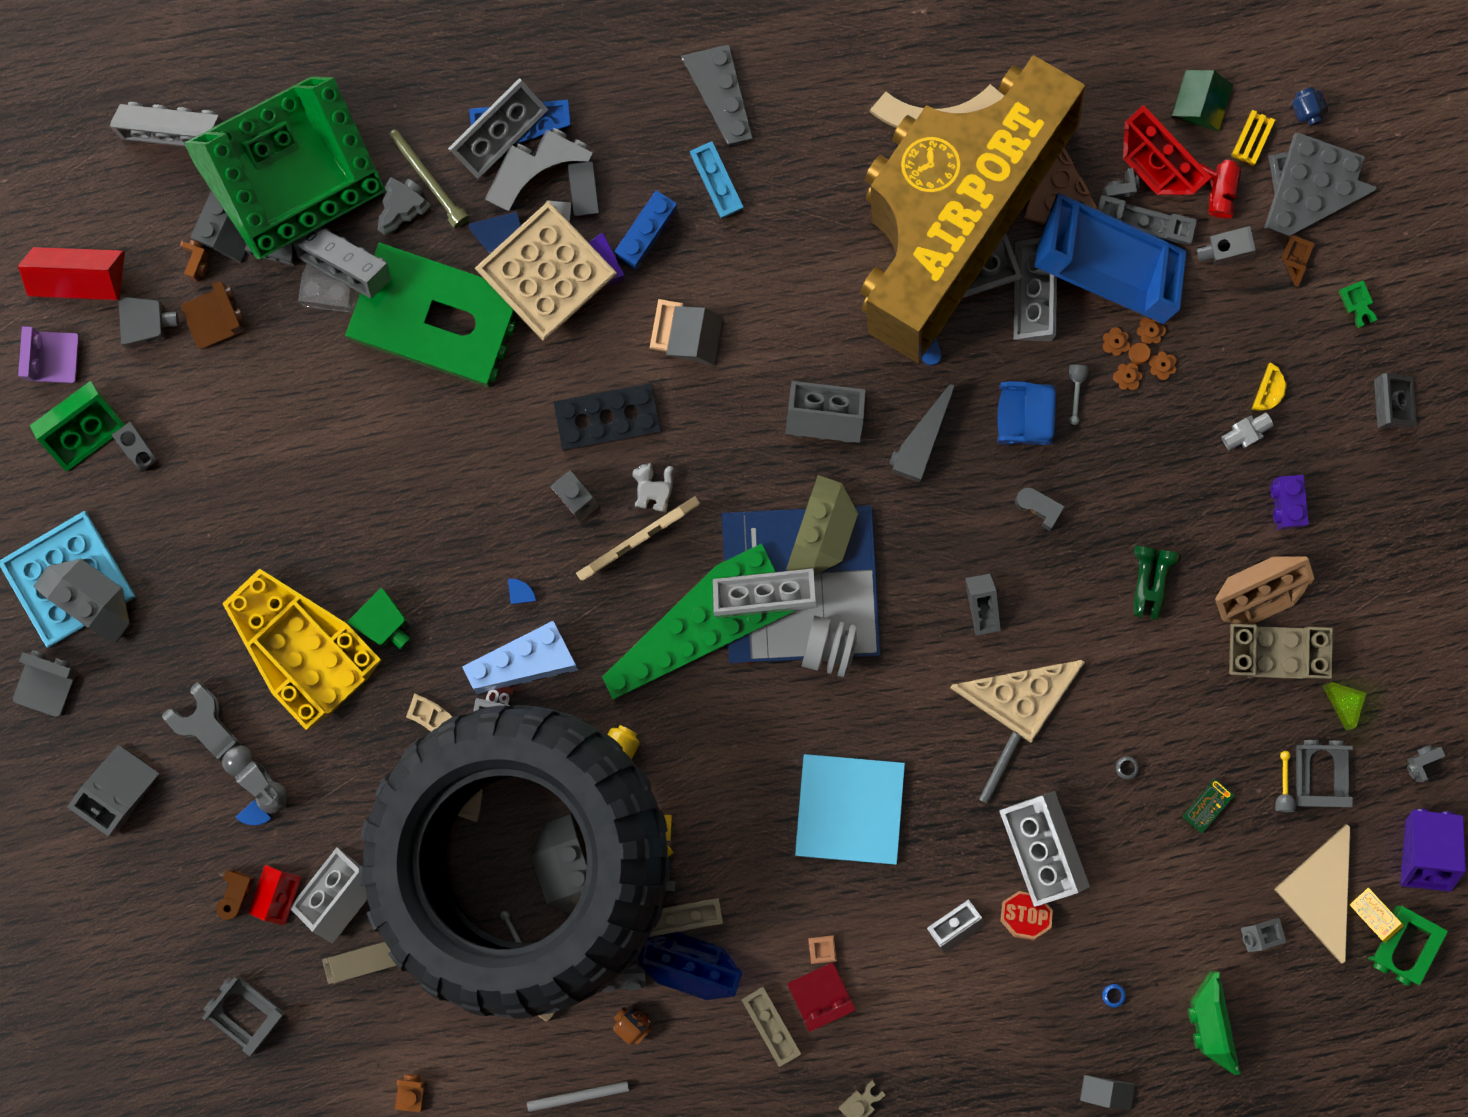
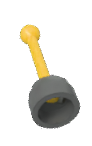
[1275,751,1296,812]

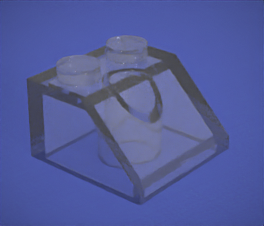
[298,263,355,313]

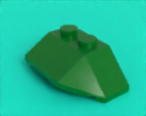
[1188,971,1240,1075]

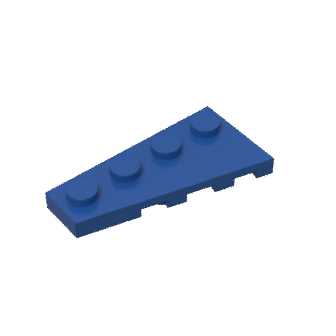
[469,100,571,146]

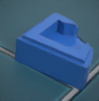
[508,579,536,604]
[236,800,273,825]

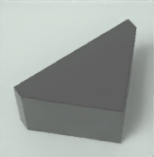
[1080,1075,1135,1110]

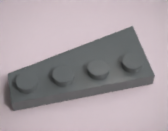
[681,45,752,146]

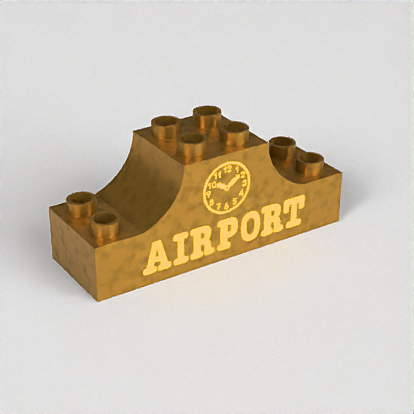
[860,55,1085,364]

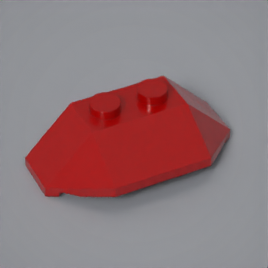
[1123,105,1212,195]

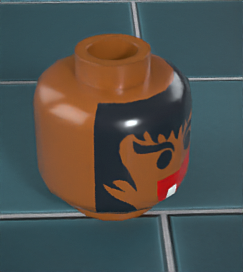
[613,1006,651,1045]

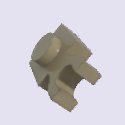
[838,1080,885,1117]

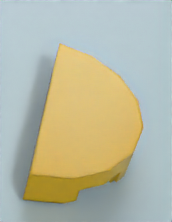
[1251,363,1286,411]

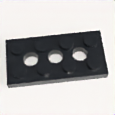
[553,383,661,451]

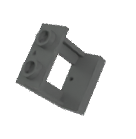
[1296,740,1353,807]
[202,976,286,1056]

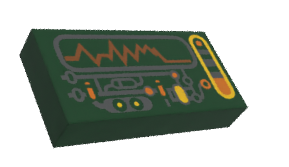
[1181,779,1234,834]

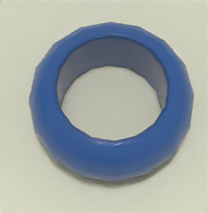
[1102,984,1126,1008]

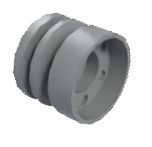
[801,615,857,677]

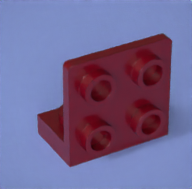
[787,962,855,1032]

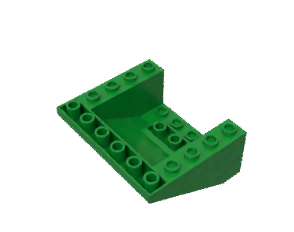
[184,77,386,259]

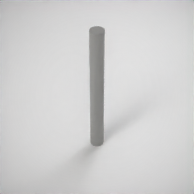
[527,1081,629,1112]

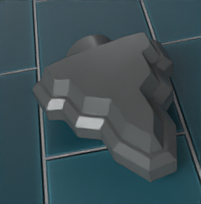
[377,177,431,235]

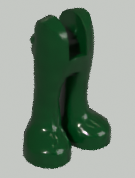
[1133,546,1181,620]

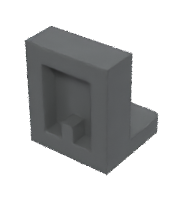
[1102,168,1139,199]
[1241,918,1286,952]

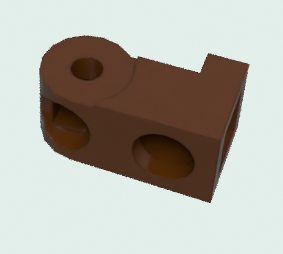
[216,869,254,920]

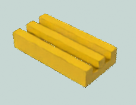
[1231,110,1275,166]

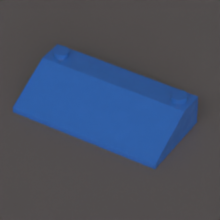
[1035,193,1186,324]

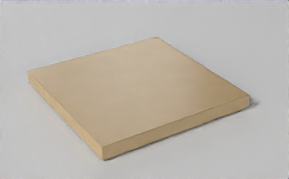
[475,201,617,342]

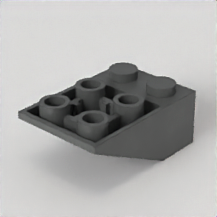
[67,745,160,837]

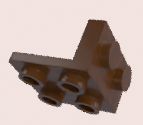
[181,281,245,349]

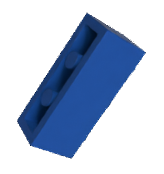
[614,190,677,271]

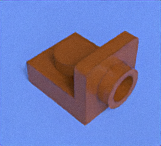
[395,1074,425,1112]

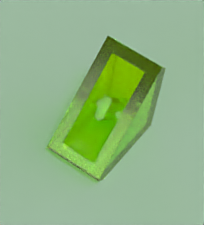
[1322,682,1366,730]

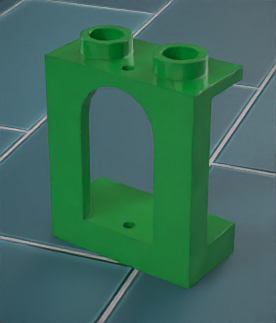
[1368,905,1448,987]

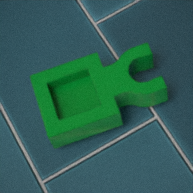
[1338,280,1377,328]

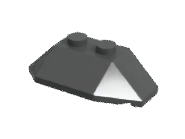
[33,559,130,644]
[530,814,587,914]

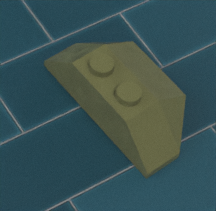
[786,475,858,576]

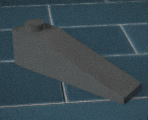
[889,384,954,482]

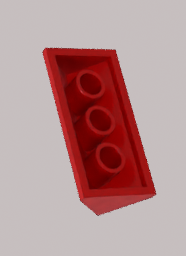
[18,247,125,301]

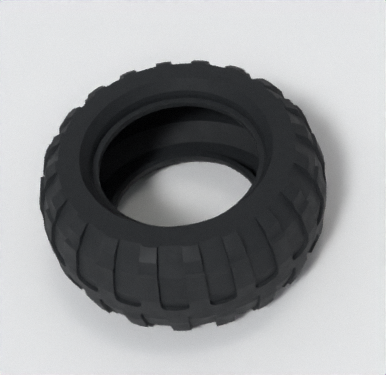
[359,705,671,1019]

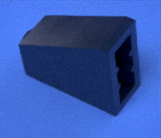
[469,212,521,255]

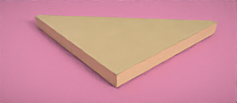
[950,660,1084,743]
[1274,824,1350,963]

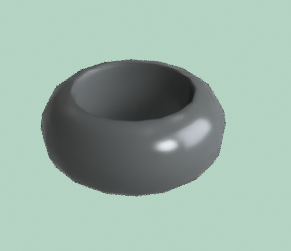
[1116,756,1139,780]

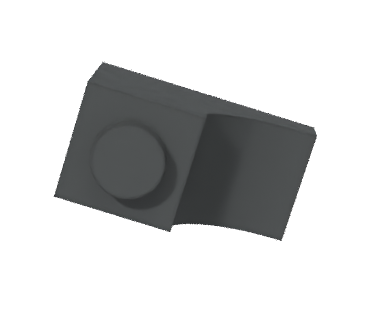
[965,574,1001,636]

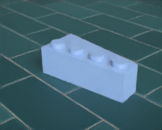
[462,621,578,694]

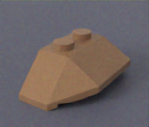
[1215,557,1314,625]

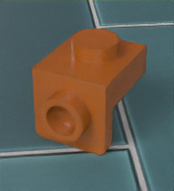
[180,240,209,282]

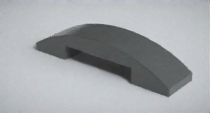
[1097,195,1197,244]

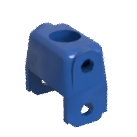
[997,381,1056,445]

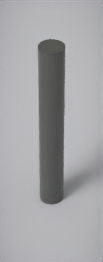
[979,732,1022,804]

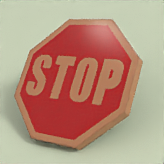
[1000,891,1053,941]

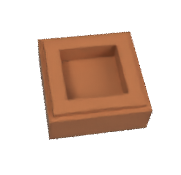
[808,935,837,964]

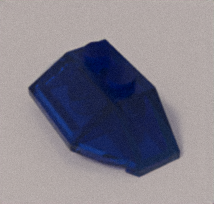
[638,932,743,1000]

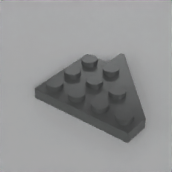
[1264,133,1376,236]

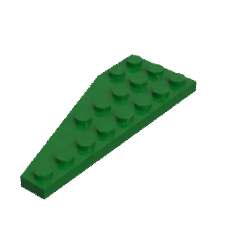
[602,543,795,700]

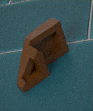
[1281,235,1315,287]

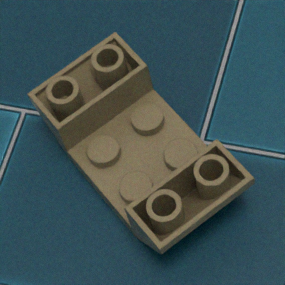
[1229,624,1333,679]

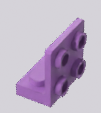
[18,327,79,383]

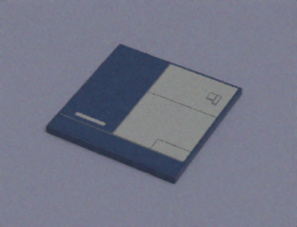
[722,505,880,663]

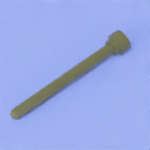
[390,130,470,229]

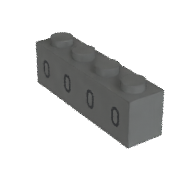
[293,227,391,299]

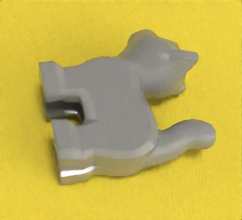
[633,463,674,512]

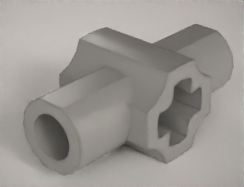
[1221,413,1274,451]

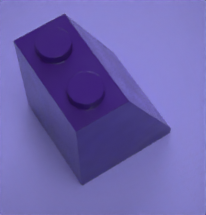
[1400,809,1466,892]

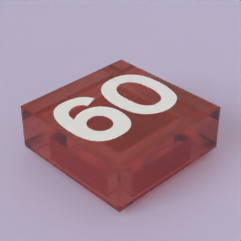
[484,687,514,705]

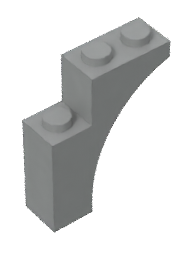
[485,128,592,211]

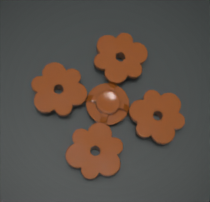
[1102,317,1176,390]

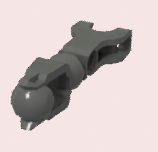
[162,682,288,814]

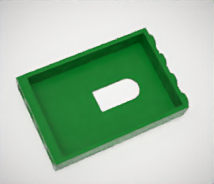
[345,243,516,388]

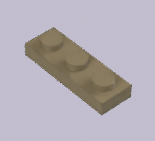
[649,898,723,937]
[741,987,801,1067]

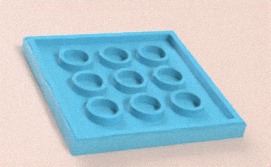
[0,511,136,648]
[795,754,905,864]

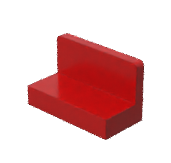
[249,865,301,926]

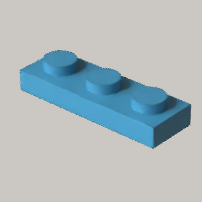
[690,141,743,219]

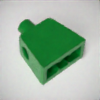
[348,588,410,649]

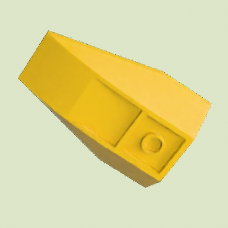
[222,569,381,730]

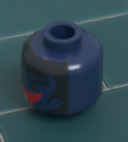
[1292,87,1328,126]

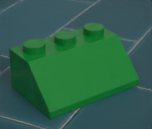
[30,381,125,472]

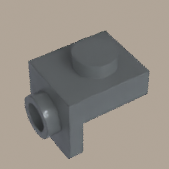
[1407,744,1445,782]

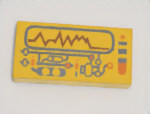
[1350,888,1404,943]

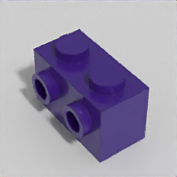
[1270,475,1309,530]

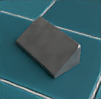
[927,899,985,953]

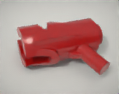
[1200,160,1241,219]

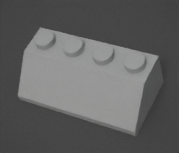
[110,102,223,147]
[999,791,1090,907]

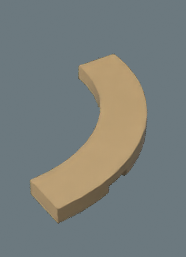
[870,84,1004,128]
[576,496,700,580]
[406,693,483,822]

